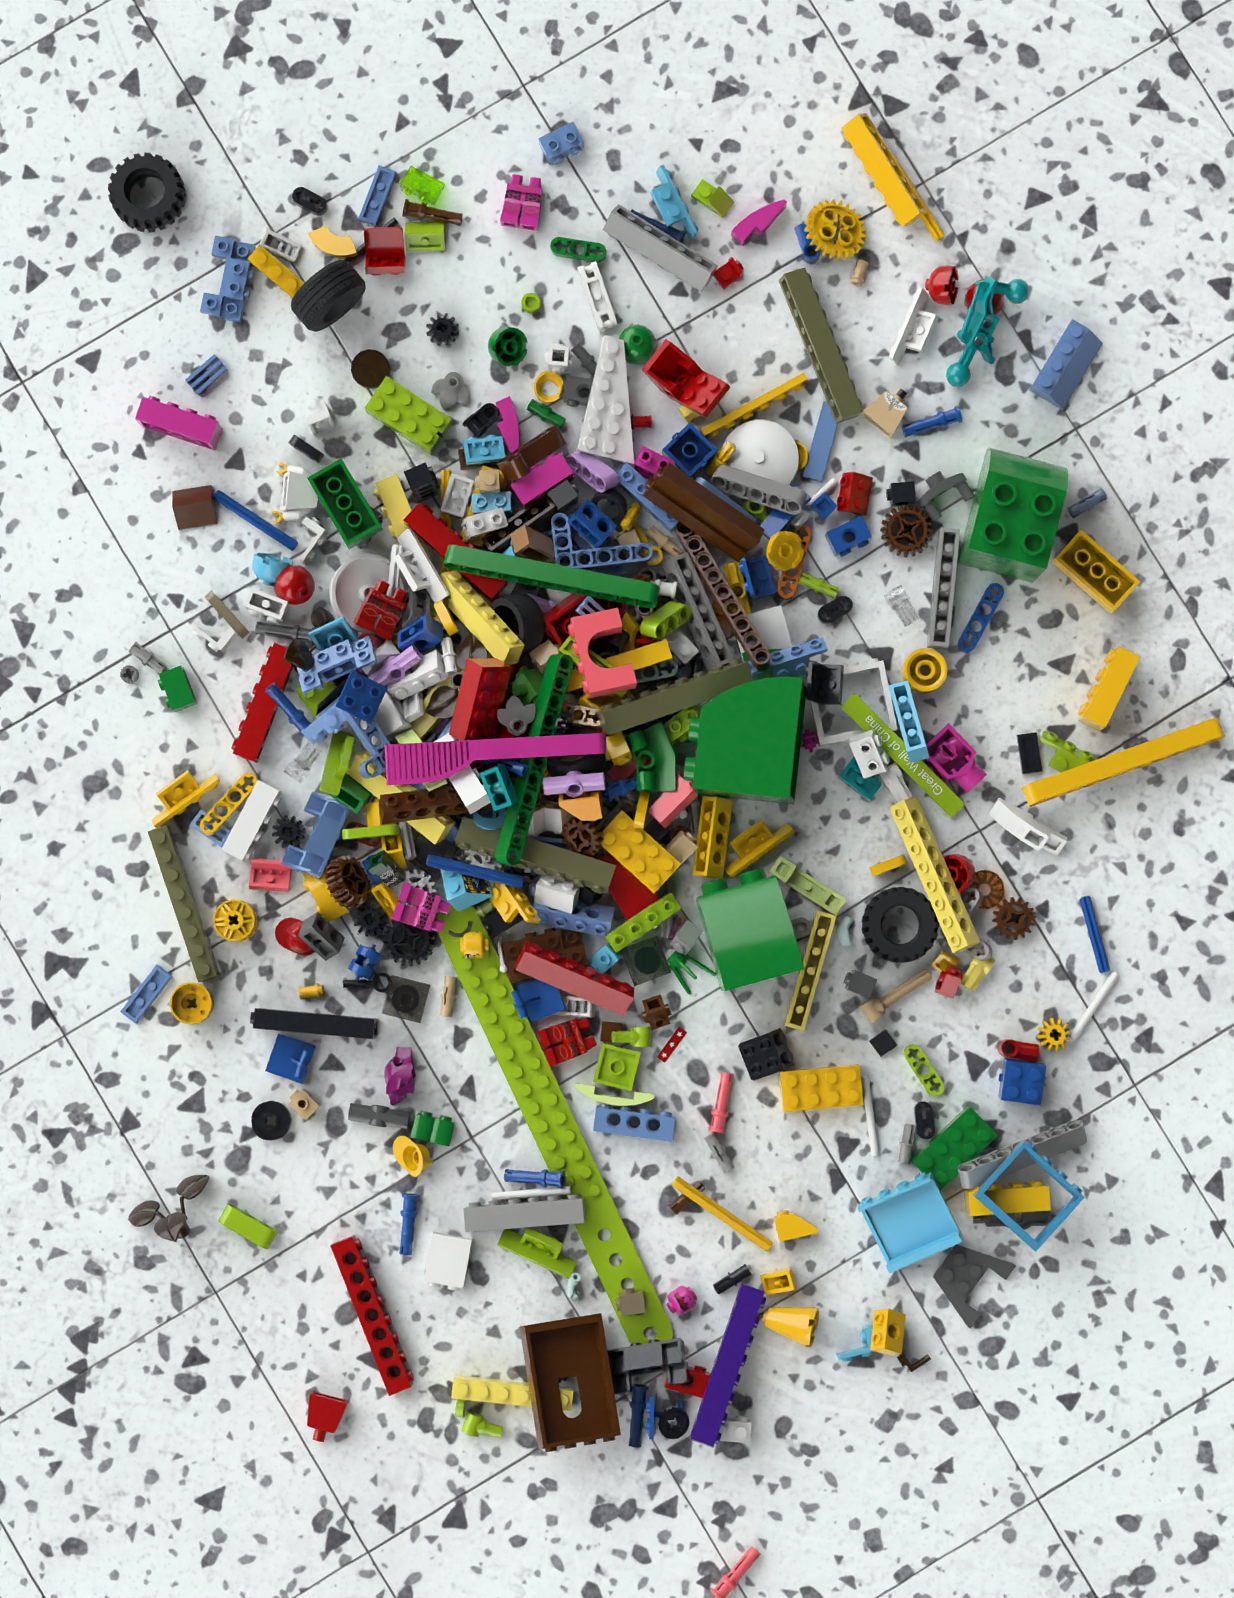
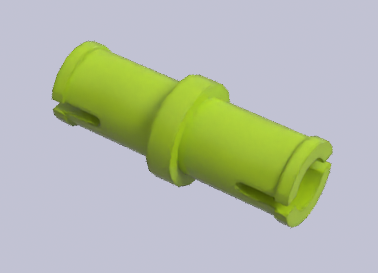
[798,572,839,599]

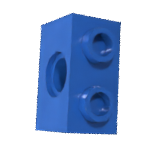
[825,515,872,557]
[398,615,443,654]

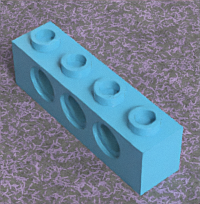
[889,680,930,763]

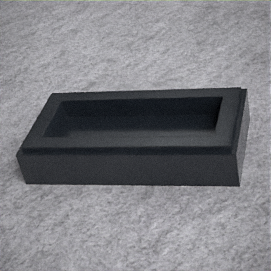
[1016,732,1042,774]

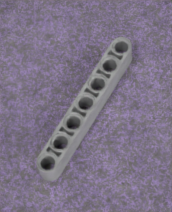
[957,1120,1087,1189]

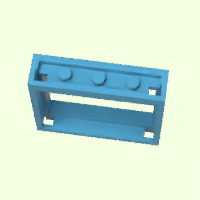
[973,1141,1085,1252]

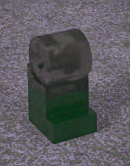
[368,850,405,888]

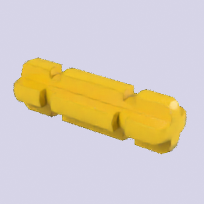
[620,502,642,531]

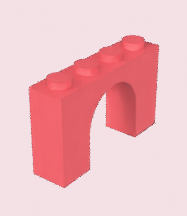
[568,608,637,699]
[607,751,698,829]

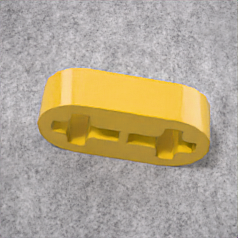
[433,600,459,636]
[869,854,908,876]

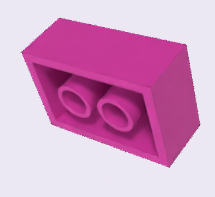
[511,453,574,509]

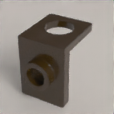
[897,1351,931,1372]

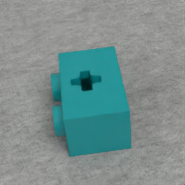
[479,763,519,811]

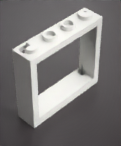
[805,658,898,747]

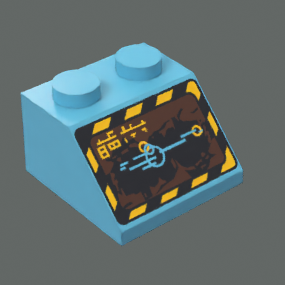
[440,861,493,911]

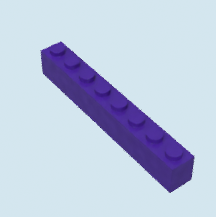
[689,1284,766,1448]

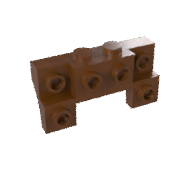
[502,927,588,982]

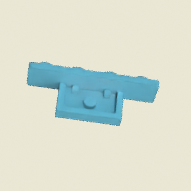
[650,165,698,241]

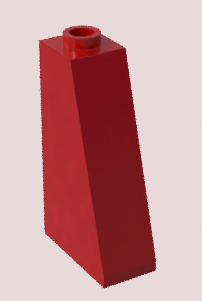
[594,853,660,921]

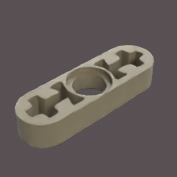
[204,590,249,639]

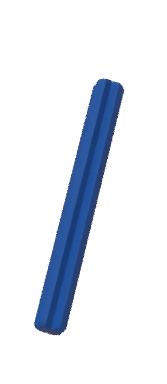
[213,490,298,551]
[426,855,524,888]

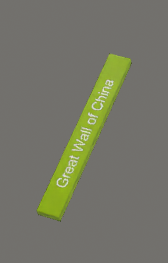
[840,692,965,818]

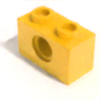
[870,1309,906,1355]

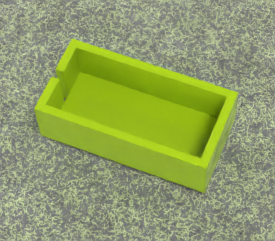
[365,376,453,455]

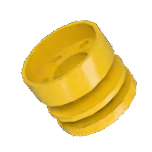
[213,899,259,942]
[169,982,214,1025]

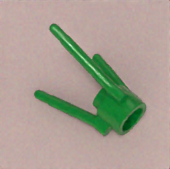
[667,951,716,994]

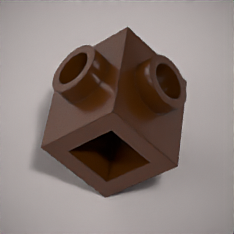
[642,994,672,1030]

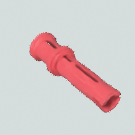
[708,1072,734,1134]
[710,1546,761,1598]

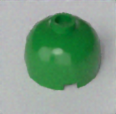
[619,324,656,365]
[488,326,528,366]

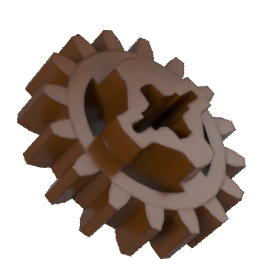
[560,817,604,857]
[992,897,1036,940]

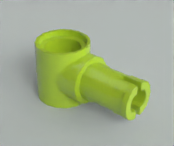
[743,500,769,523]
[612,1027,651,1047]
[461,1412,503,1438]

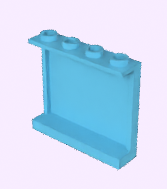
[858,1172,963,1273]

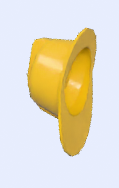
[393,1136,433,1177]

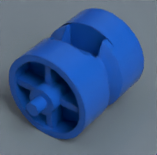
[348,944,383,981]

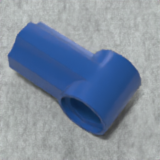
[794,223,821,264]

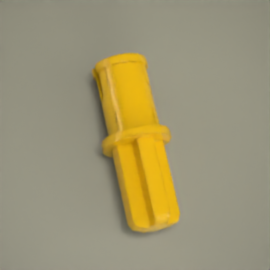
[705,442,736,476]

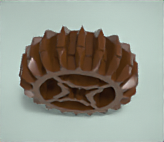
[880,504,934,558]
[324,855,371,909]

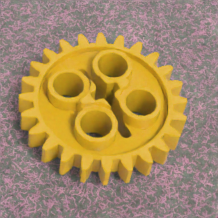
[804,199,867,260]

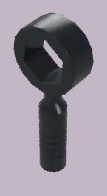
[343,973,393,992]

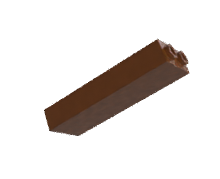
[643,462,765,562]

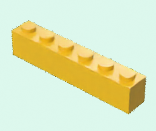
[841,113,928,226]

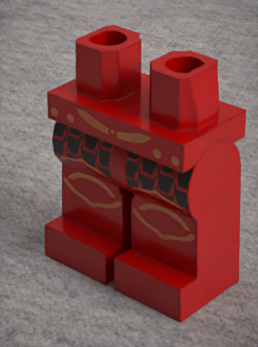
[353,579,407,641]
[537,1018,597,1067]

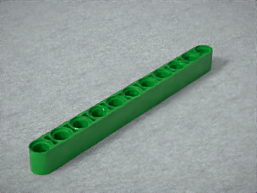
[443,545,660,608]
[495,654,574,866]

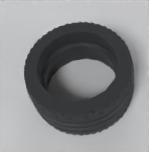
[490,594,545,654]
[546,726,606,777]

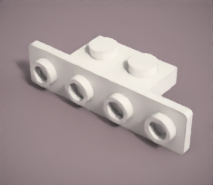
[889,287,938,365]
[394,528,450,603]

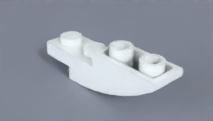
[989,798,1067,855]

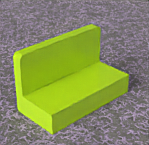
[405,221,445,252]

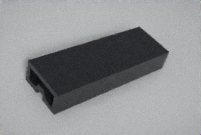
[250,1008,378,1039]

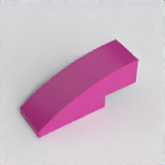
[731,199,787,246]
[496,396,520,453]

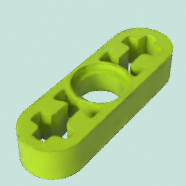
[342,824,400,840]
[903,1044,944,1096]

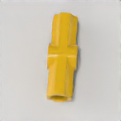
[723,562,751,615]

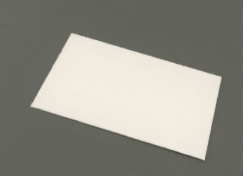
[737,605,792,681]

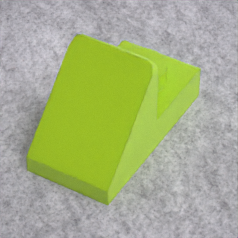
[691,179,734,218]

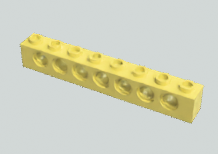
[889,797,980,953]

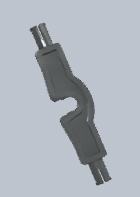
[973,1211,1057,1230]

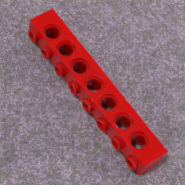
[330,1235,414,1396]

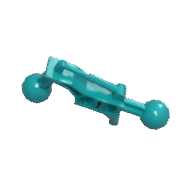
[946,276,1030,387]

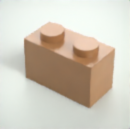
[510,525,555,563]

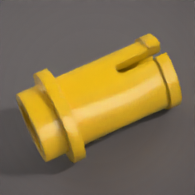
[298,983,325,1000]

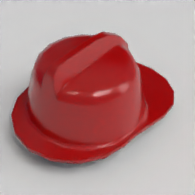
[275,917,315,956]

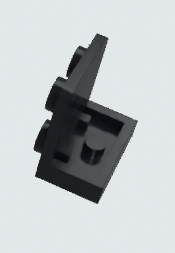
[804,661,844,705]
[738,1028,795,1081]

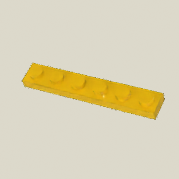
[700,373,808,439]

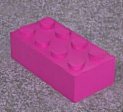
[135,396,223,451]

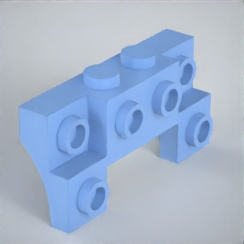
[301,696,346,745]

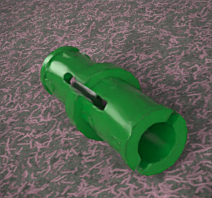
[526,399,566,429]

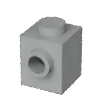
[670,920,703,956]

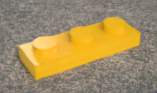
[247,244,304,298]

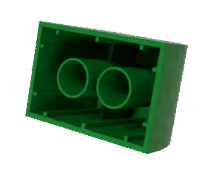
[957,448,1068,583]
[684,677,806,805]
[695,867,805,991]

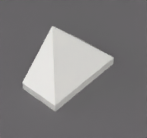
[362,640,400,676]

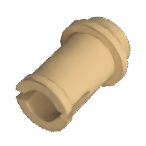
[850,260,869,286]

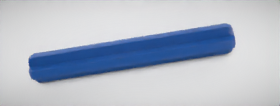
[1080,896,1110,973]

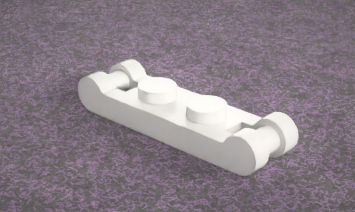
[577,261,618,333]

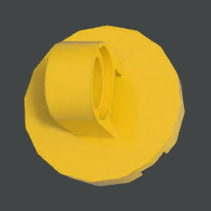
[766,531,804,571]

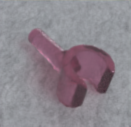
[668,914,686,940]

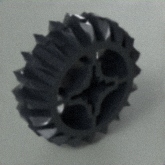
[382,919,436,966]

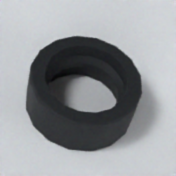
[591,489,628,526]

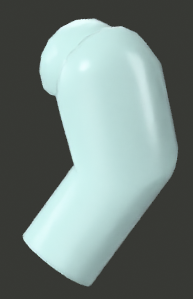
[836,916,853,946]
[567,1273,581,1301]

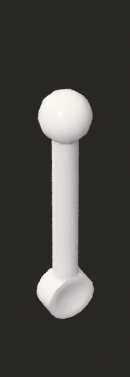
[494,936,507,972]

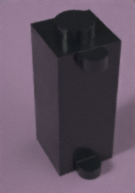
[481,900,532,939]

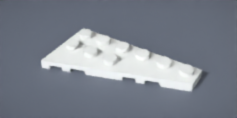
[577,335,634,465]

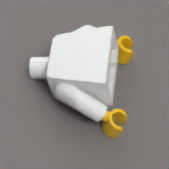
[272,462,321,523]

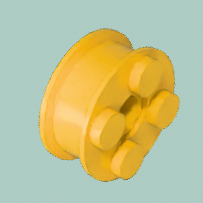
[902,648,947,693]

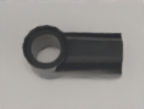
[591,629,630,655]

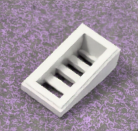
[259,228,302,263]
[553,995,596,1018]

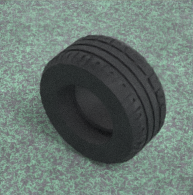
[291,260,366,332]

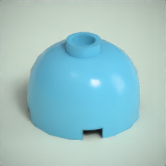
[252,553,293,586]

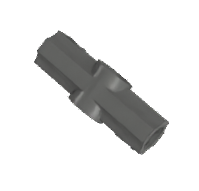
[348,1103,410,1129]

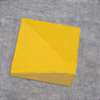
[930,950,960,973]

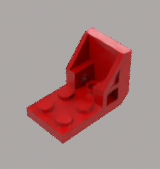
[642,339,730,418]

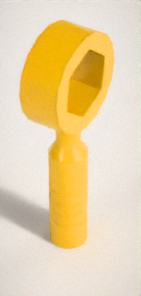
[632,521,663,567]

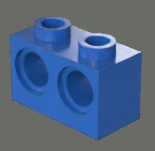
[567,499,617,548]

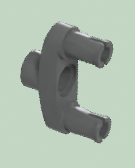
[917,471,975,522]

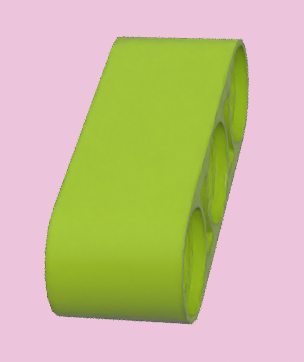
[640,601,691,639]
[218,1204,278,1250]

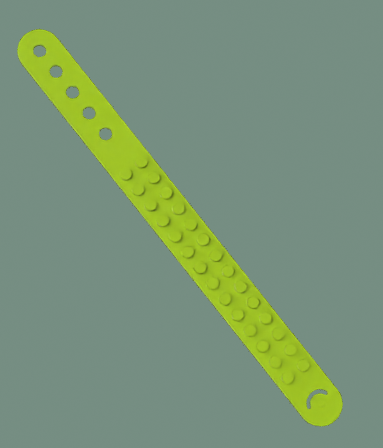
[436,905,673,1344]

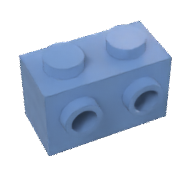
[538,121,584,165]

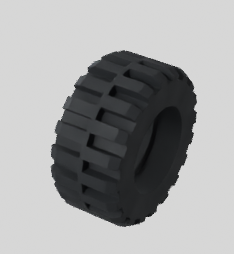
[108,152,186,233]
[861,887,939,963]

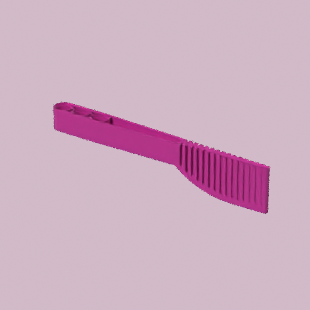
[385,733,607,785]

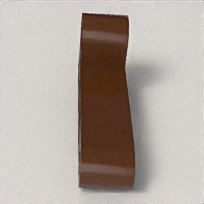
[497,425,566,481]

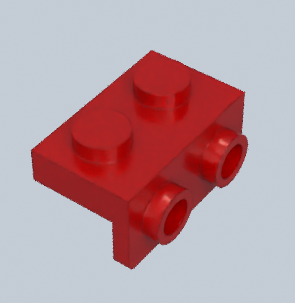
[836,472,873,516]

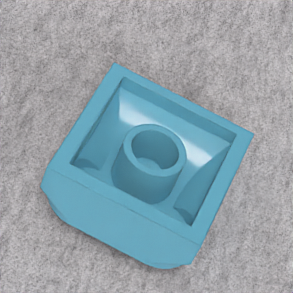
[309,616,360,651]

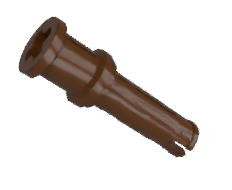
[402,199,463,226]

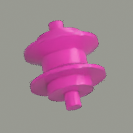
[801,729,819,753]

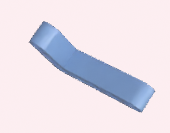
[551,513,653,570]

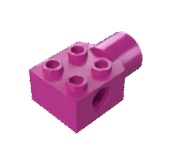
[924,723,987,793]

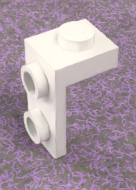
[299,517,327,564]

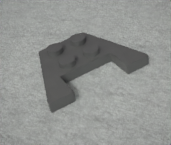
[932,1245,1016,1329]

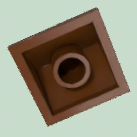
[172,485,217,530]

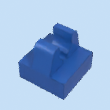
[810,492,838,521]

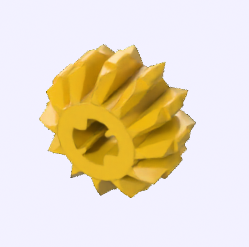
[1037,1018,1071,1052]

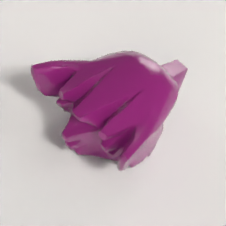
[384,1047,416,1105]

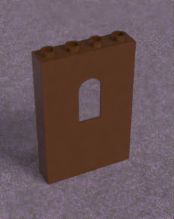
[519,1313,621,1452]

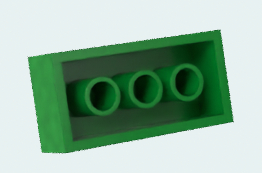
[307,458,383,549]
[910,1105,998,1191]

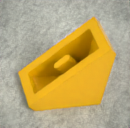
[760,1267,797,1295]

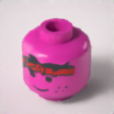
[667,1286,697,1316]

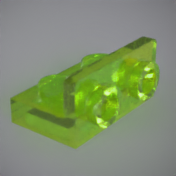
[399,166,445,205]

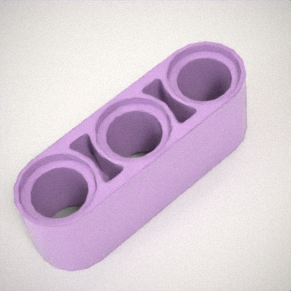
[566,451,619,493]

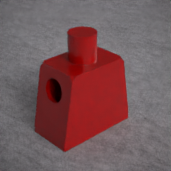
[307,1391,349,1442]

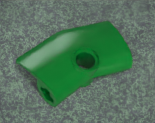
[626,722,676,792]

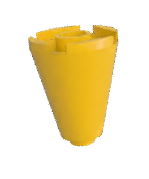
[762,1307,819,1348]

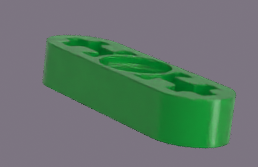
[550,237,606,263]

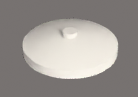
[722,420,799,485]
[330,554,408,633]

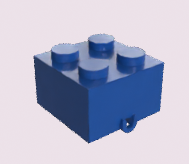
[662,423,718,478]
[998,1058,1046,1106]

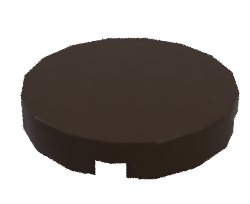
[351,349,390,389]

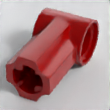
[997,1039,1039,1062]

